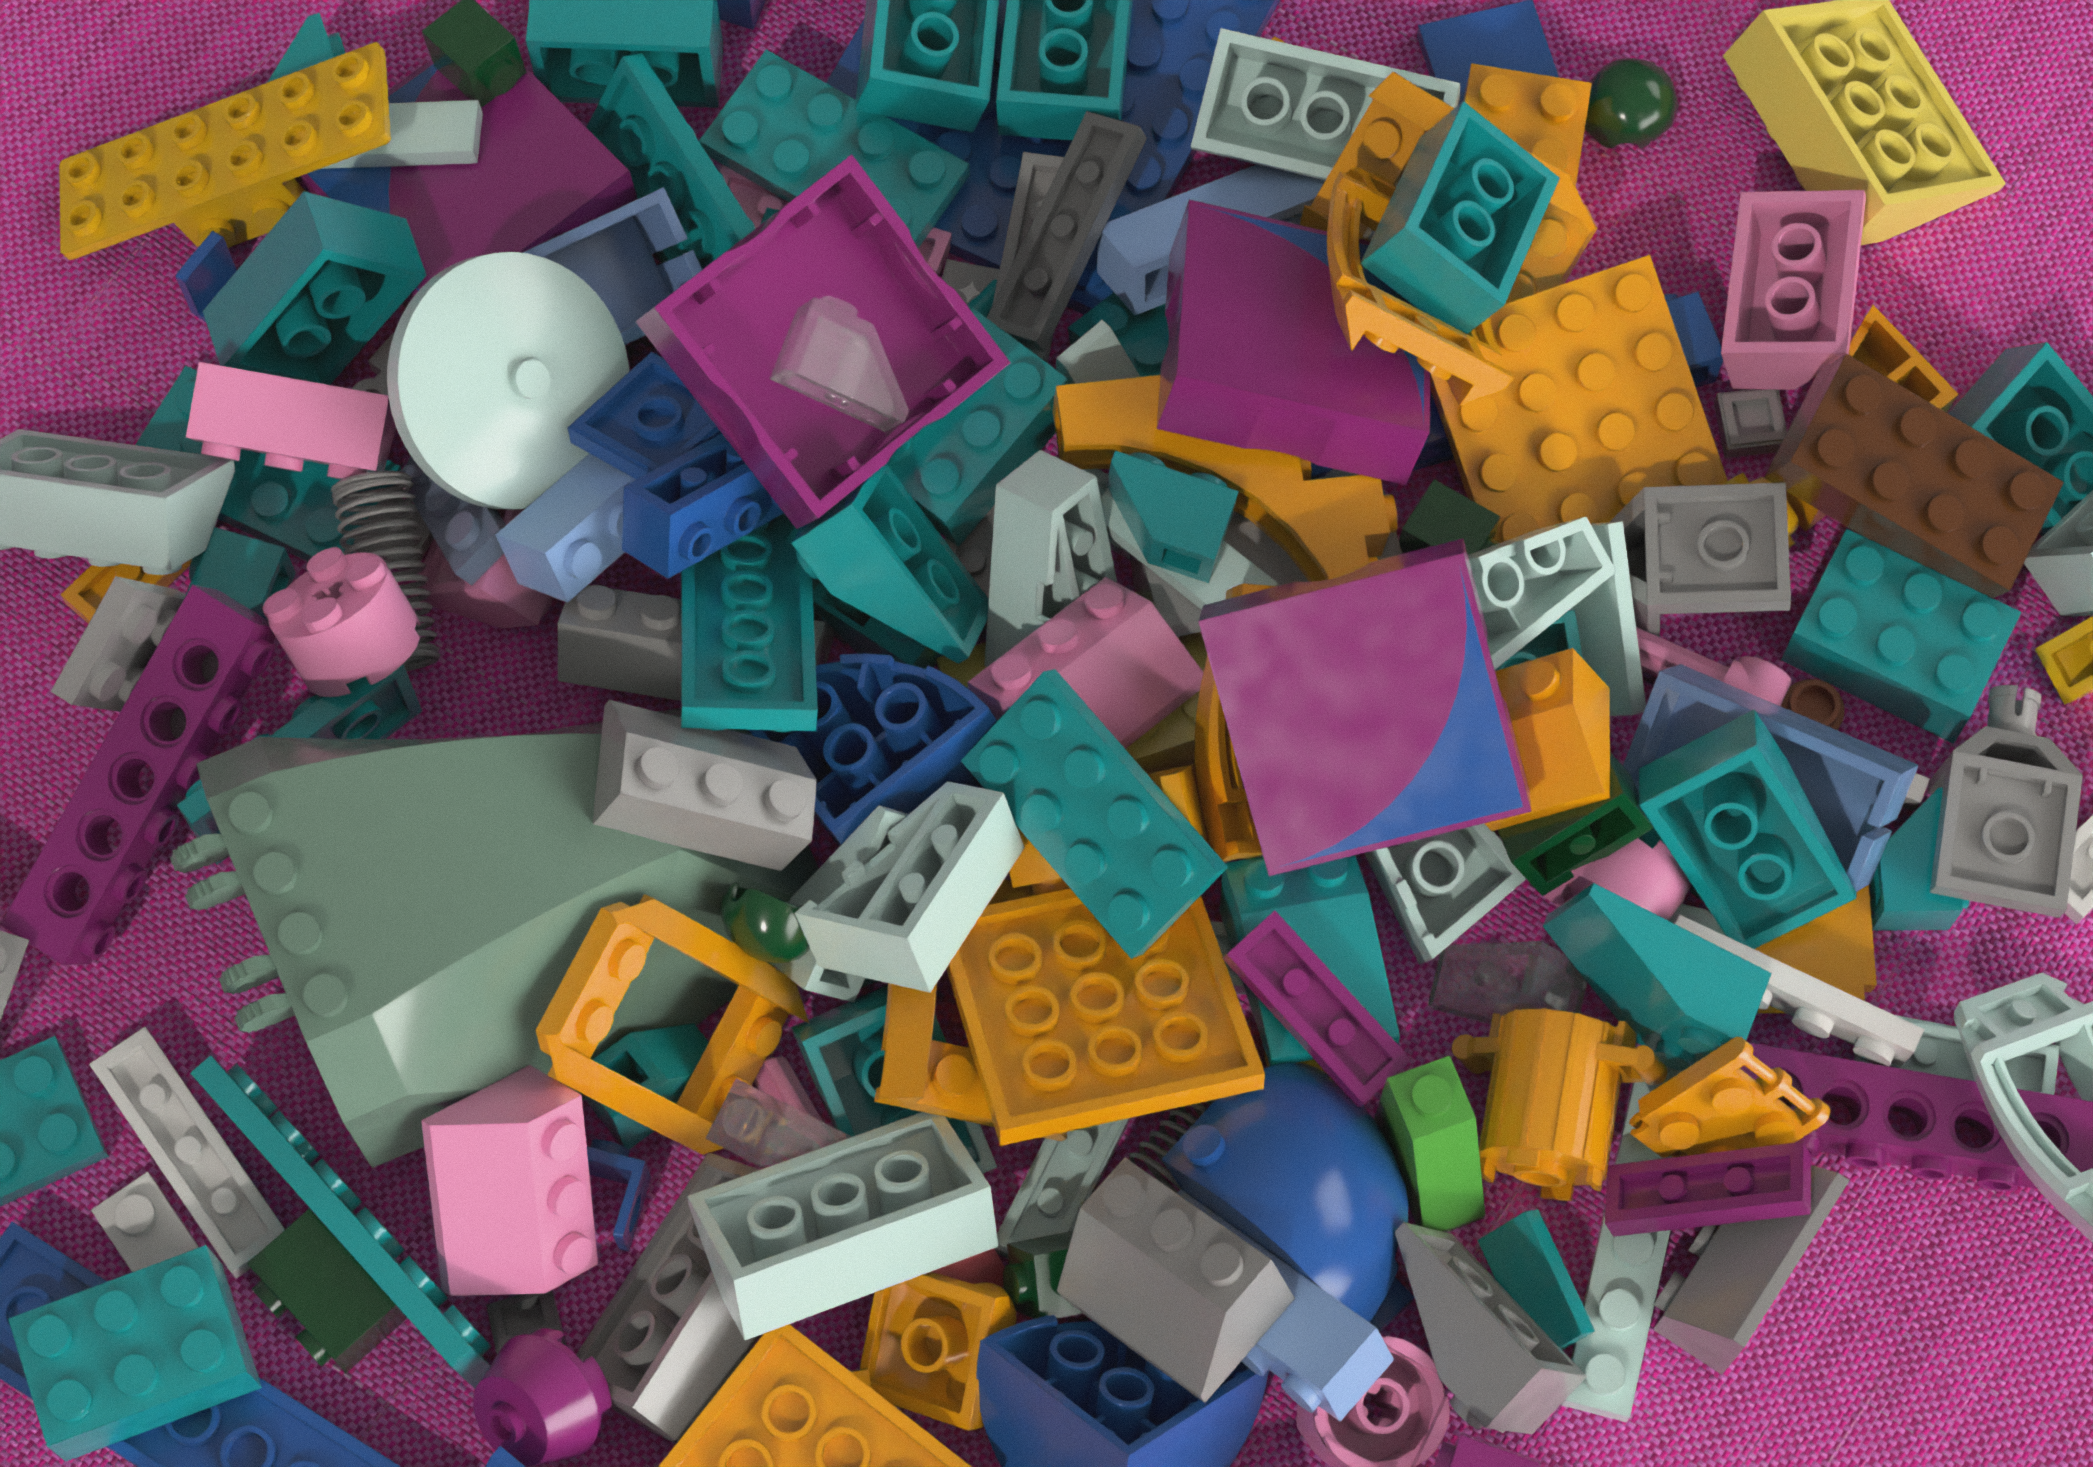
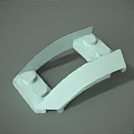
[1954,973,2093,1243]

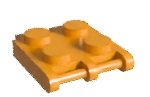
[1755,885,1877,1014]
[1629,1037,1830,1158]

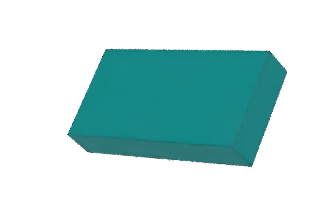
[1477,1209,1595,1350]

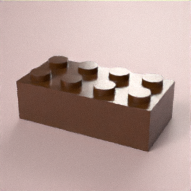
[1764,353,2064,598]

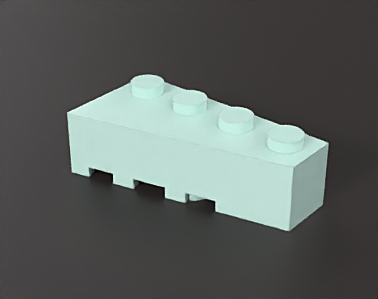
[1468,517,1617,669]
[1364,823,1526,964]

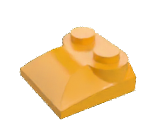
[860,1272,1016,1431]

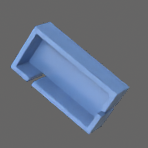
[522,187,702,345]
[1623,664,1919,892]

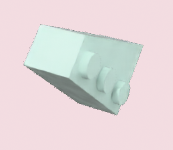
[985,450,1117,667]
[795,781,1025,993]

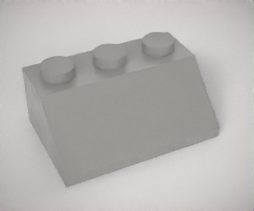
[593,700,817,871]
[1057,1157,1295,1403]
[1653,1165,1850,1375]

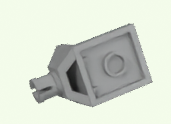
[1610,483,1791,637]
[50,576,218,739]
[1927,685,2083,918]

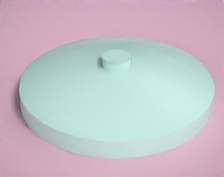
[387,252,629,510]

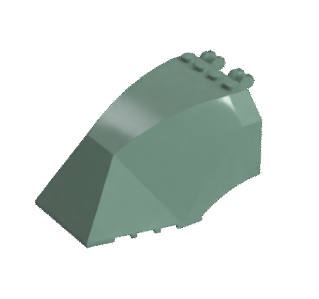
[170,707,819,1168]

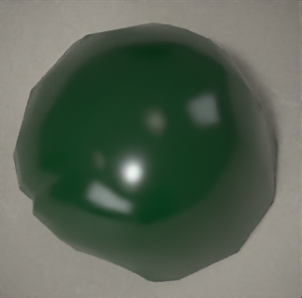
[1585,58,1679,148]
[720,882,810,964]

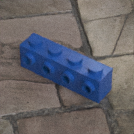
[622,433,784,579]

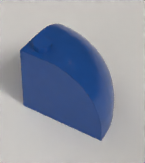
[747,653,997,847]
[1161,1063,1409,1322]
[976,1315,1269,1467]

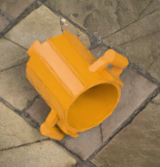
[1452,1008,1667,1201]

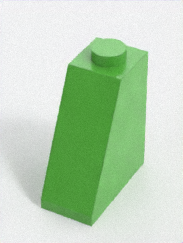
[1374,1055,1486,1232]

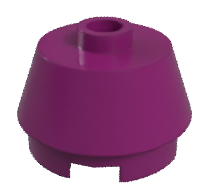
[473,1328,612,1467]

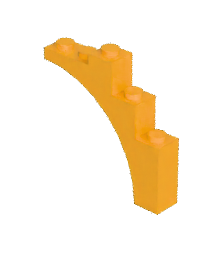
[1053,375,1397,582]

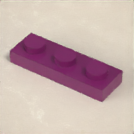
[1222,910,1412,1108]
[1605,1142,1811,1237]

